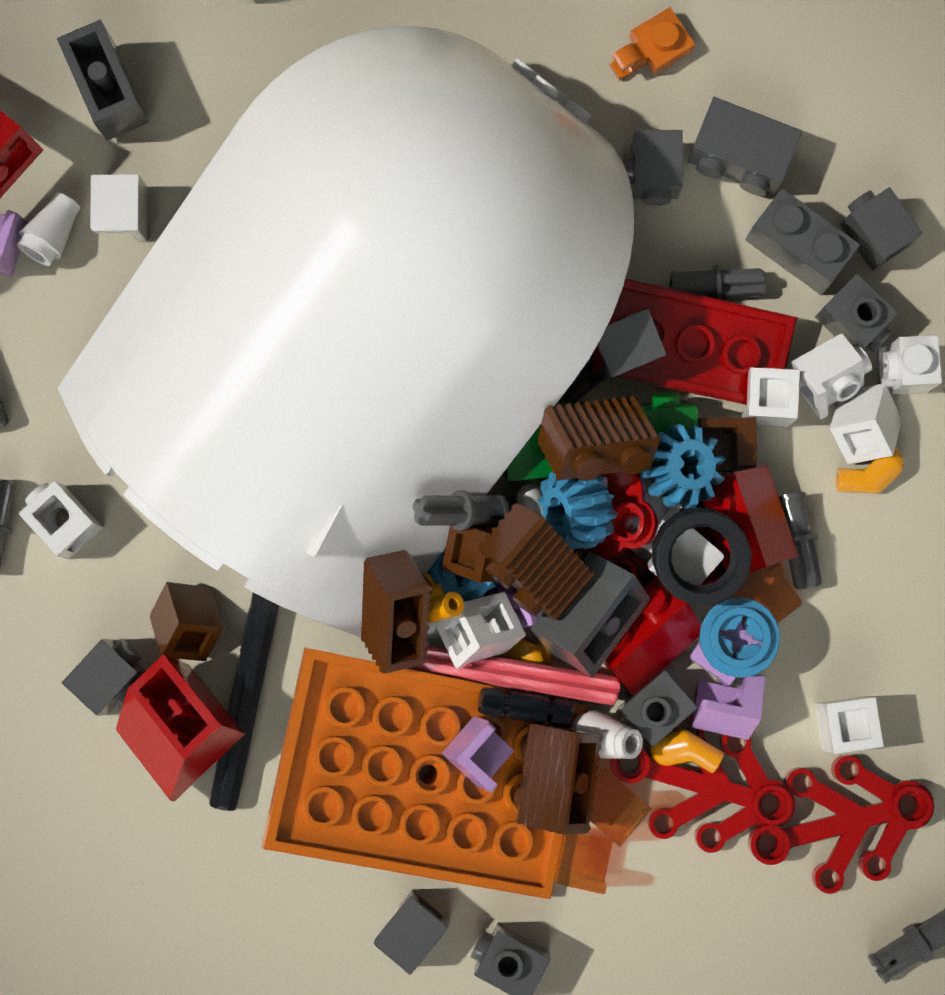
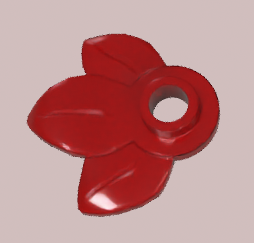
[582,472,658,560]

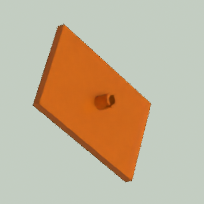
[261,647,589,899]

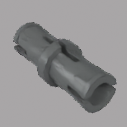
[867,909,945,984]

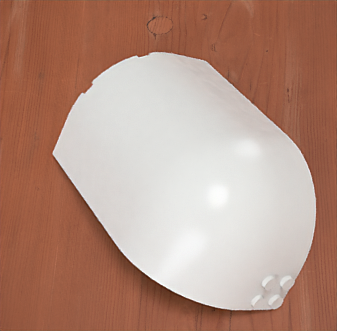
[57,26,634,638]

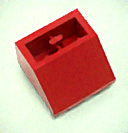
[679,465,799,585]
[603,548,701,696]
[115,654,245,802]

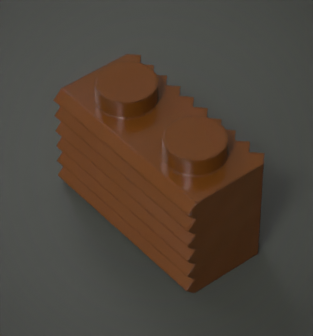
[537,395,661,481]
[478,503,594,621]
[361,550,433,673]
[514,723,603,835]

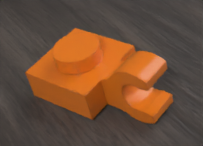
[609,7,696,81]

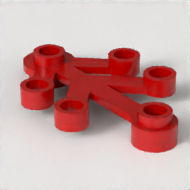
[610,715,796,853]
[748,755,934,894]

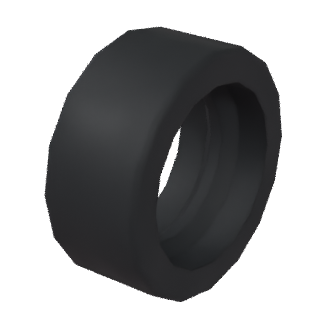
[652,507,751,606]

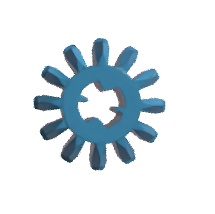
[639,424,727,509]
[538,472,618,550]

